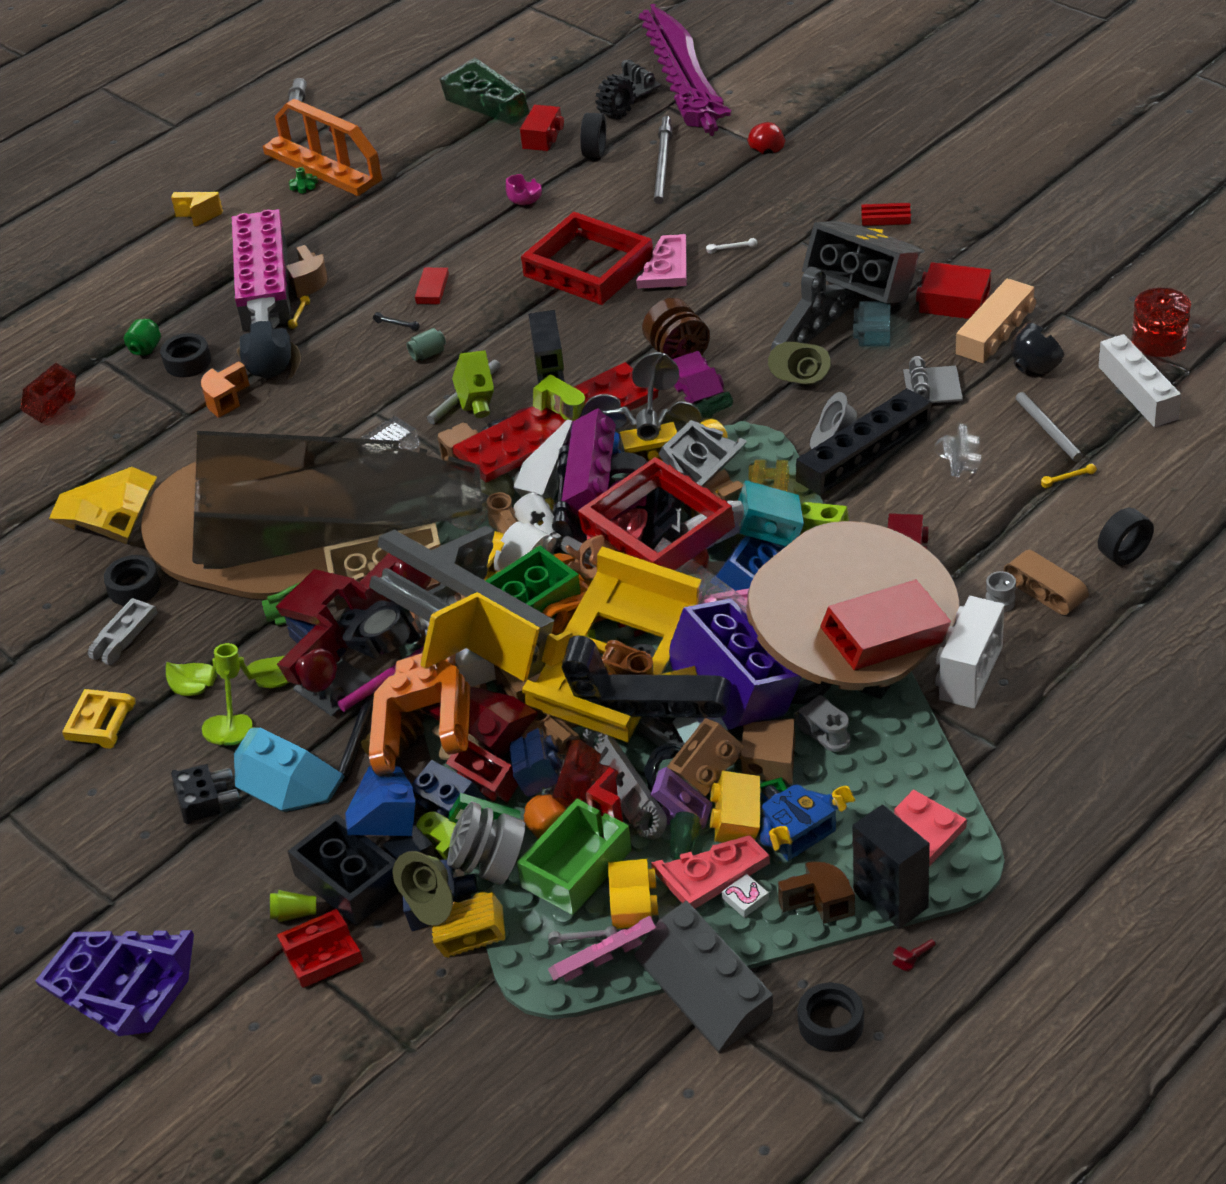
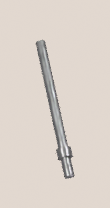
[654,116,672,204]

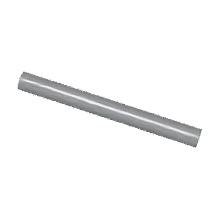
[427,360,501,424]
[1016,392,1083,462]

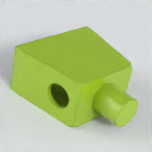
[452,350,494,418]

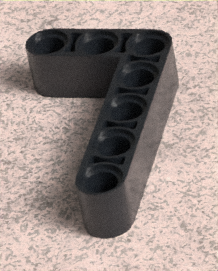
[562,635,732,718]

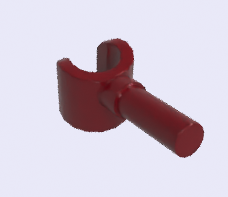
[892,939,936,972]

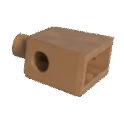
[738,719,795,784]

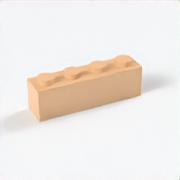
[956,278,1036,364]

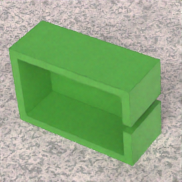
[517,799,632,915]

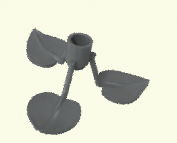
[579,352,703,441]

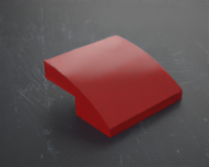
[277,909,364,988]

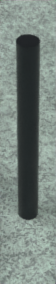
[338,693,374,782]

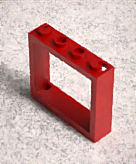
[521,212,653,305]
[578,457,735,571]

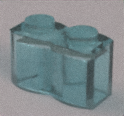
[853,301,890,346]

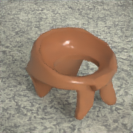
[566,535,616,581]

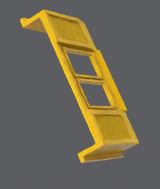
[522,546,702,742]

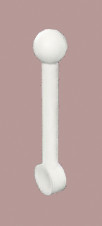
[706,238,757,254]

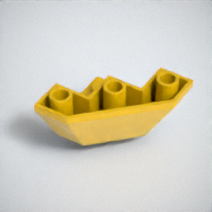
[49,467,157,544]

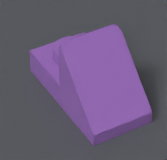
[651,767,713,830]

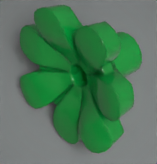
[289,167,319,193]

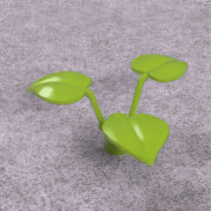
[166,643,289,745]

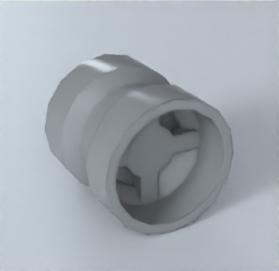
[986,571,1016,612]

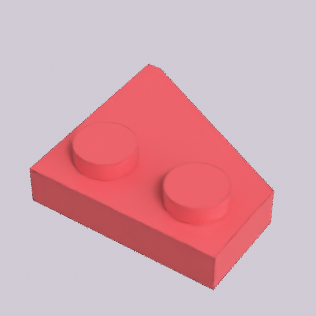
[894,789,967,866]

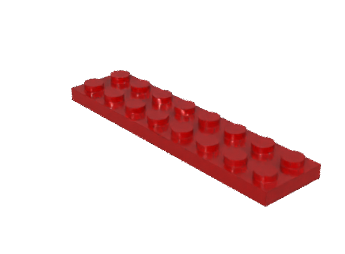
[453,362,659,483]

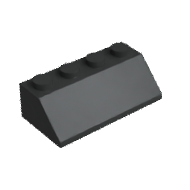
[634,900,773,1053]

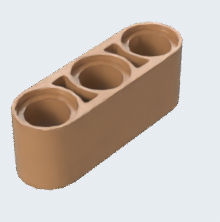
[1004,550,1089,615]

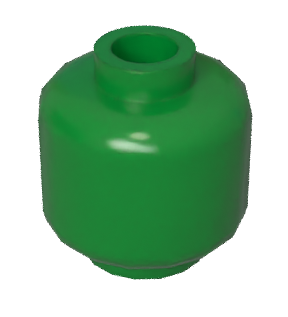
[124,319,161,356]

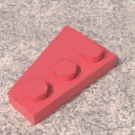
[651,835,770,909]

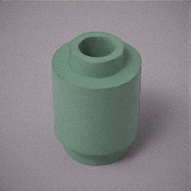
[406,328,446,361]

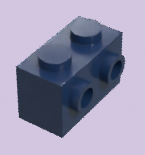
[411,760,486,823]

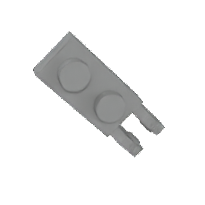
[88,598,158,665]

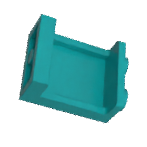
[738,480,804,546]

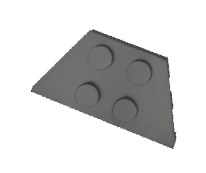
[658,420,747,487]

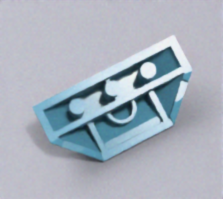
[234,727,345,812]

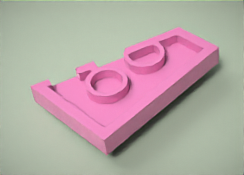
[636,234,687,289]
[548,916,656,983]

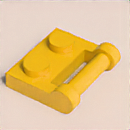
[62,689,136,749]

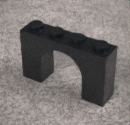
[528,310,565,384]

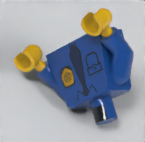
[759,785,855,861]

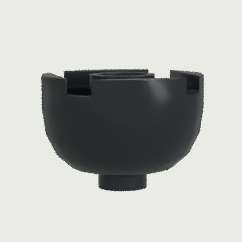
[1011,322,1064,375]

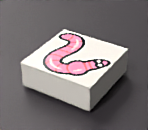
[722,874,769,918]

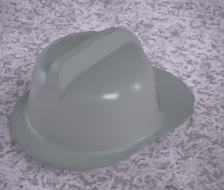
[810,392,857,449]

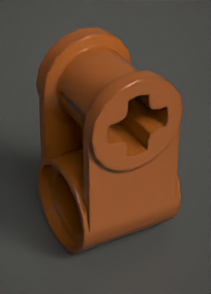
[601,640,654,675]

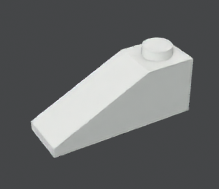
[513,419,573,505]

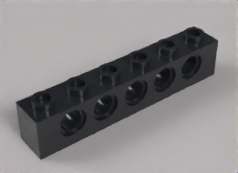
[796,388,932,496]

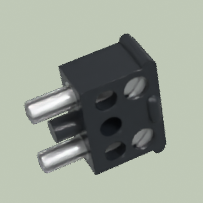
[171,764,239,824]

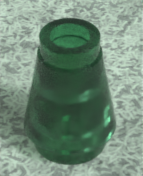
[670,812,702,860]

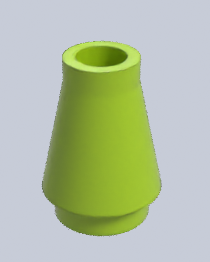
[270,890,316,923]

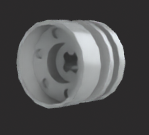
[447,802,525,885]

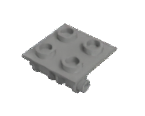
[903,356,963,403]

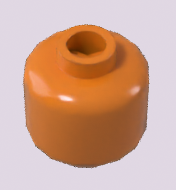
[524,794,567,839]

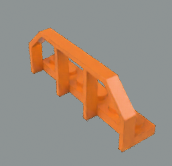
[263,99,382,196]

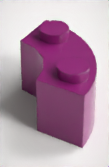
[672,351,724,403]

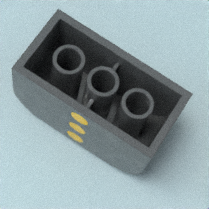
[802,221,921,303]

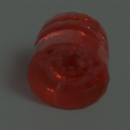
[1131,287,1191,357]

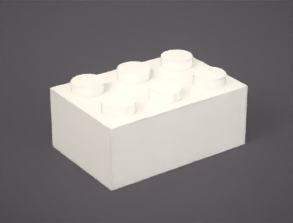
[935,595,1005,708]

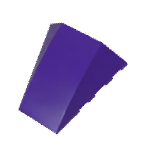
[35,930,194,1036]

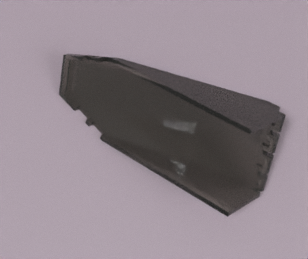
[192,431,482,569]

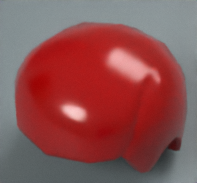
[747,122,785,154]

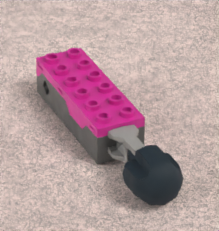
[232,209,292,378]

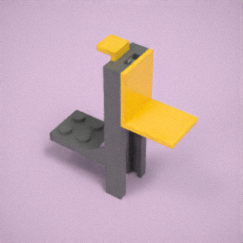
[369,526,573,682]

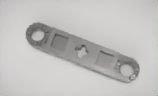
[581,728,667,840]

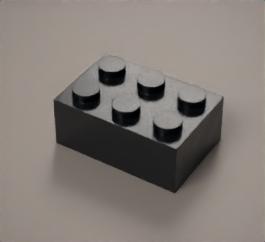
[852,804,930,929]
[287,814,399,926]

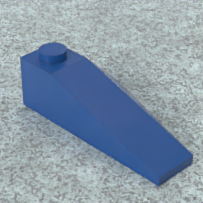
[711,535,785,594]
[345,766,415,836]

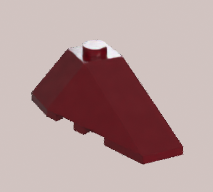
[420,686,538,759]

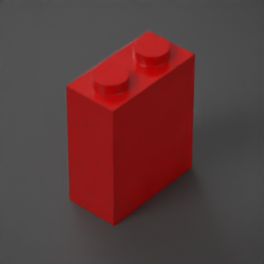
[916,262,992,319]

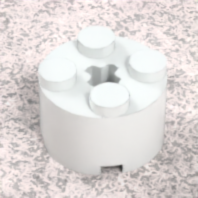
[494,521,556,572]

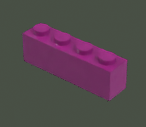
[562,408,616,517]

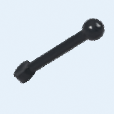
[373,312,420,331]

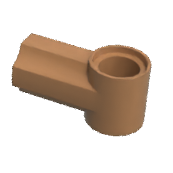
[487,492,519,534]

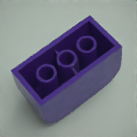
[669,598,802,730]

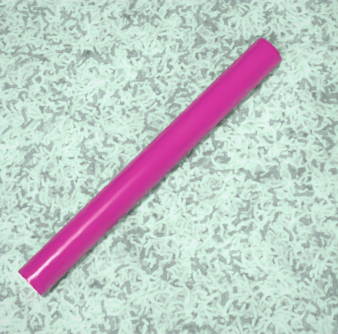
[338,646,424,712]

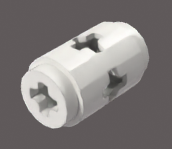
[513,492,563,550]

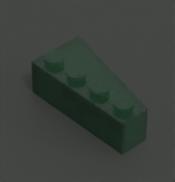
[439,58,530,124]

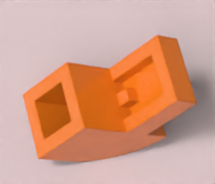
[201,361,250,418]

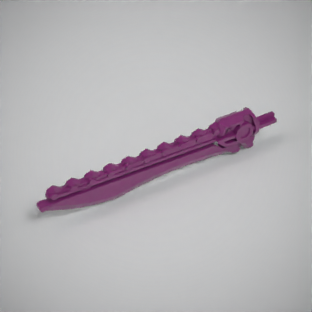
[638,4,731,136]

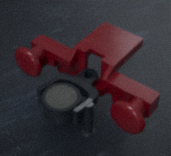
[276,553,432,693]

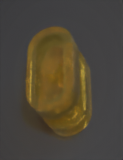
[748,459,789,492]

